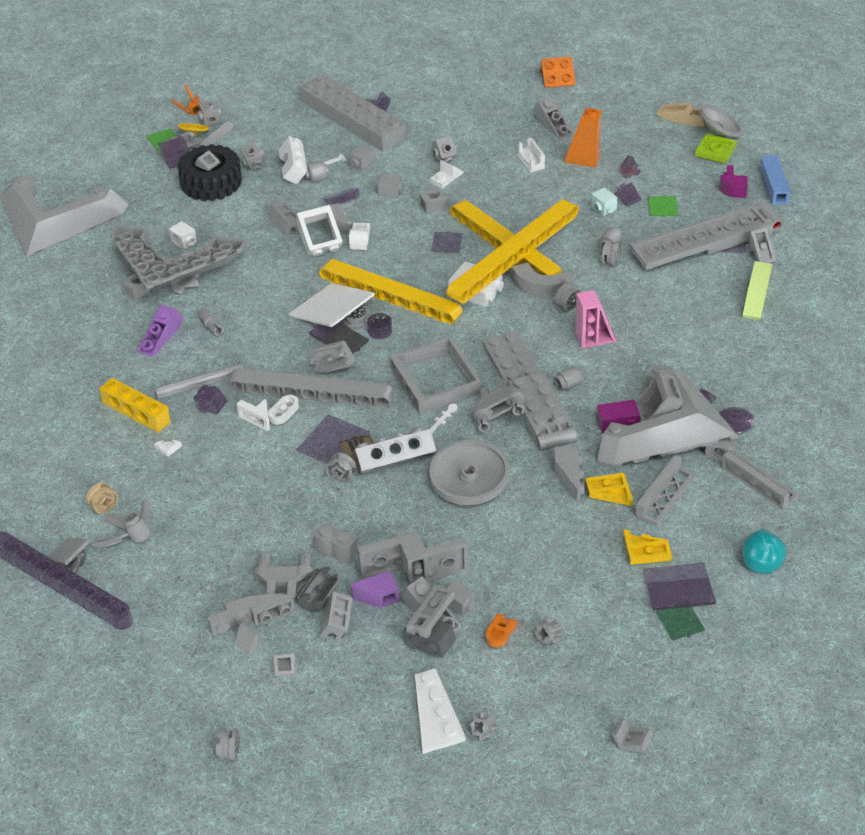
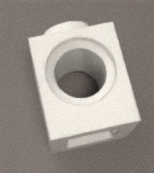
[169,221,197,250]

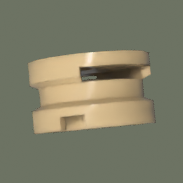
[86,482,118,514]

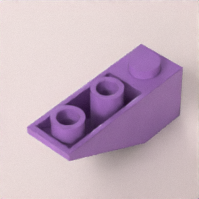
[137,304,184,357]

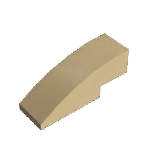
[657,103,706,127]

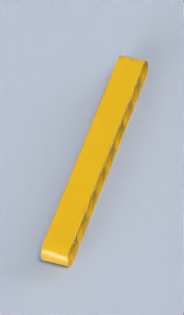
[450,199,562,276]
[319,259,463,325]

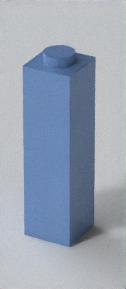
[759,155,791,204]

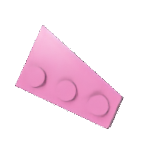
[575,290,616,348]

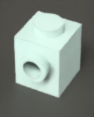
[591,187,617,216]

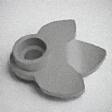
[168,274,199,294]

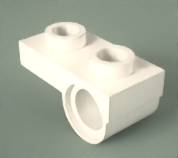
[349,223,371,250]

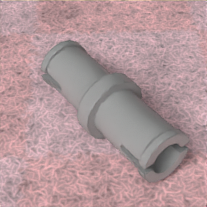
[198,308,224,336]

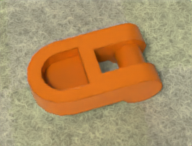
[486,613,518,648]

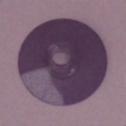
[719,407,755,434]

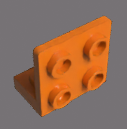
[540,56,575,88]

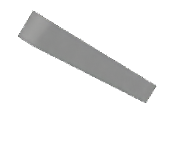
[227,368,394,409]

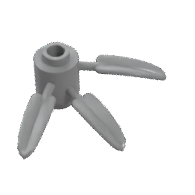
[90,499,150,548]

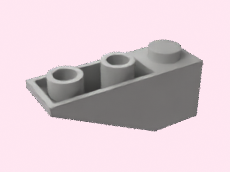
[533,96,574,140]
[554,446,584,502]
[400,576,462,632]

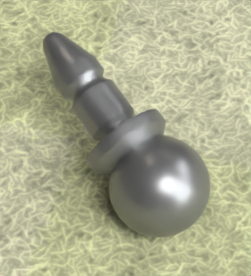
[70,550,87,574]

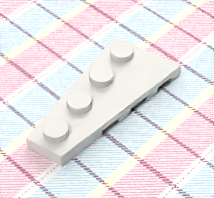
[415,668,466,754]

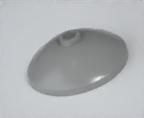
[700,104,743,138]

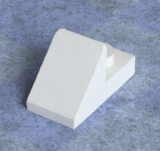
[430,160,463,189]
[236,399,270,431]

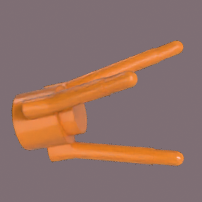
[172,84,201,115]

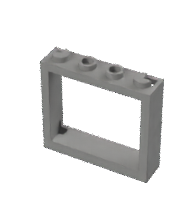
[390,336,483,415]

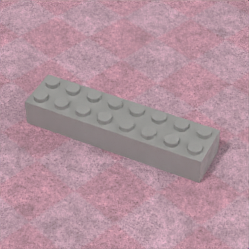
[299,74,406,152]

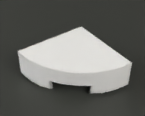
[154,440,182,457]

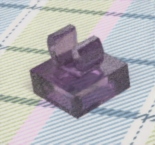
[619,155,641,179]

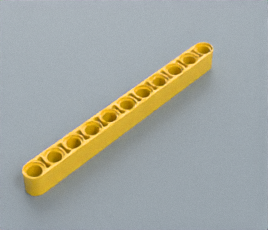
[446,199,579,304]

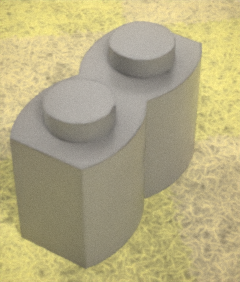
[313,525,358,563]

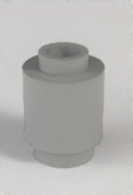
[598,226,622,249]
[554,366,583,390]

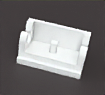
[517,138,545,173]

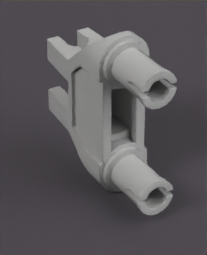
[473,378,525,433]
[253,552,314,606]

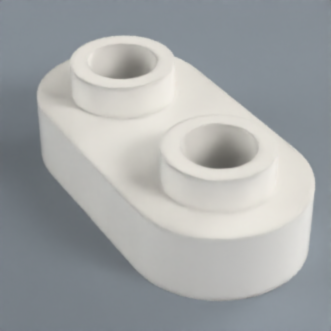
[268,395,299,425]

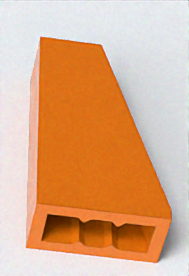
[564,108,602,167]

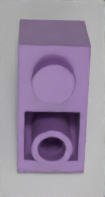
[351,571,400,608]

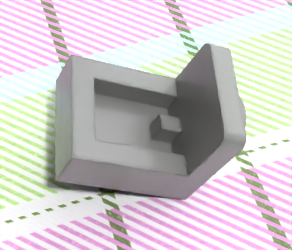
[613,719,653,752]

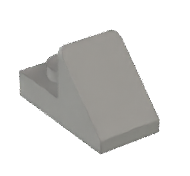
[749,228,777,263]

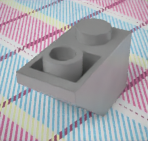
[321,203,352,235]

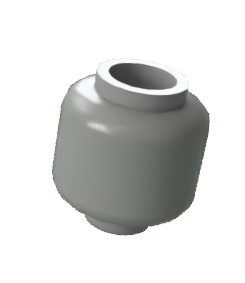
[305,161,329,183]

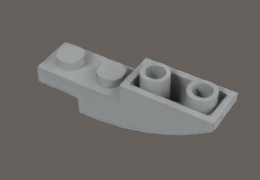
[207,594,295,636]

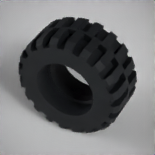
[177,144,242,201]

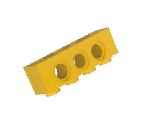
[99,378,171,433]

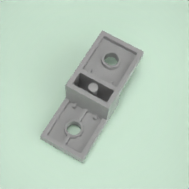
[357,531,469,585]

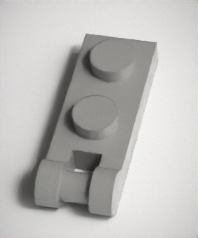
[406,586,455,638]

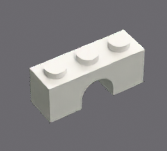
[279,136,308,184]

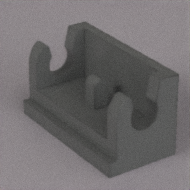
[295,567,342,612]

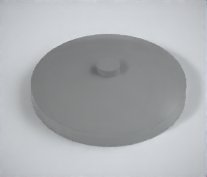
[430,440,509,505]

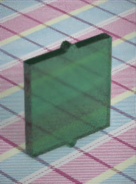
[656,602,705,641]

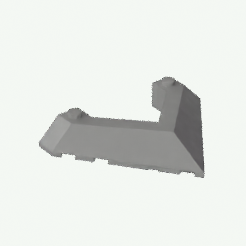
[1,176,129,258]
[110,225,247,290]
[597,365,738,468]

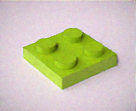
[695,134,737,164]

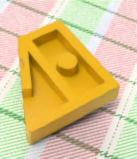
[585,473,633,506]
[623,529,672,565]

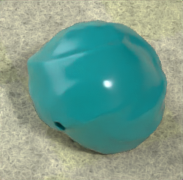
[742,529,787,575]

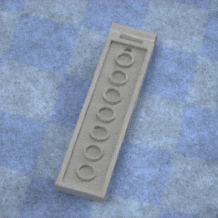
[630,201,783,270]
[482,331,577,451]

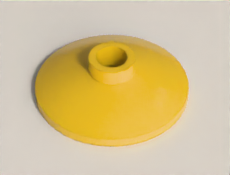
[177,123,209,136]

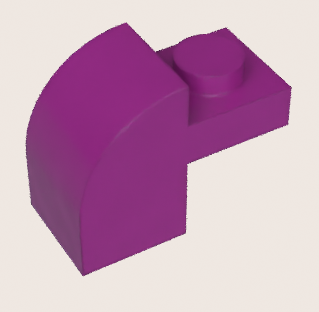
[719,165,748,198]

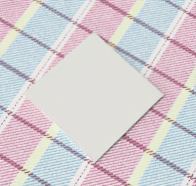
[289,283,375,327]

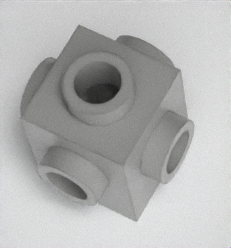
[198,100,222,126]
[432,136,457,162]
[240,141,266,170]

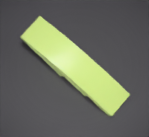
[743,261,772,320]

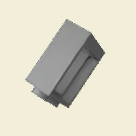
[636,371,684,422]

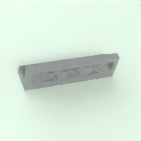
[722,451,799,510]
[635,455,695,526]

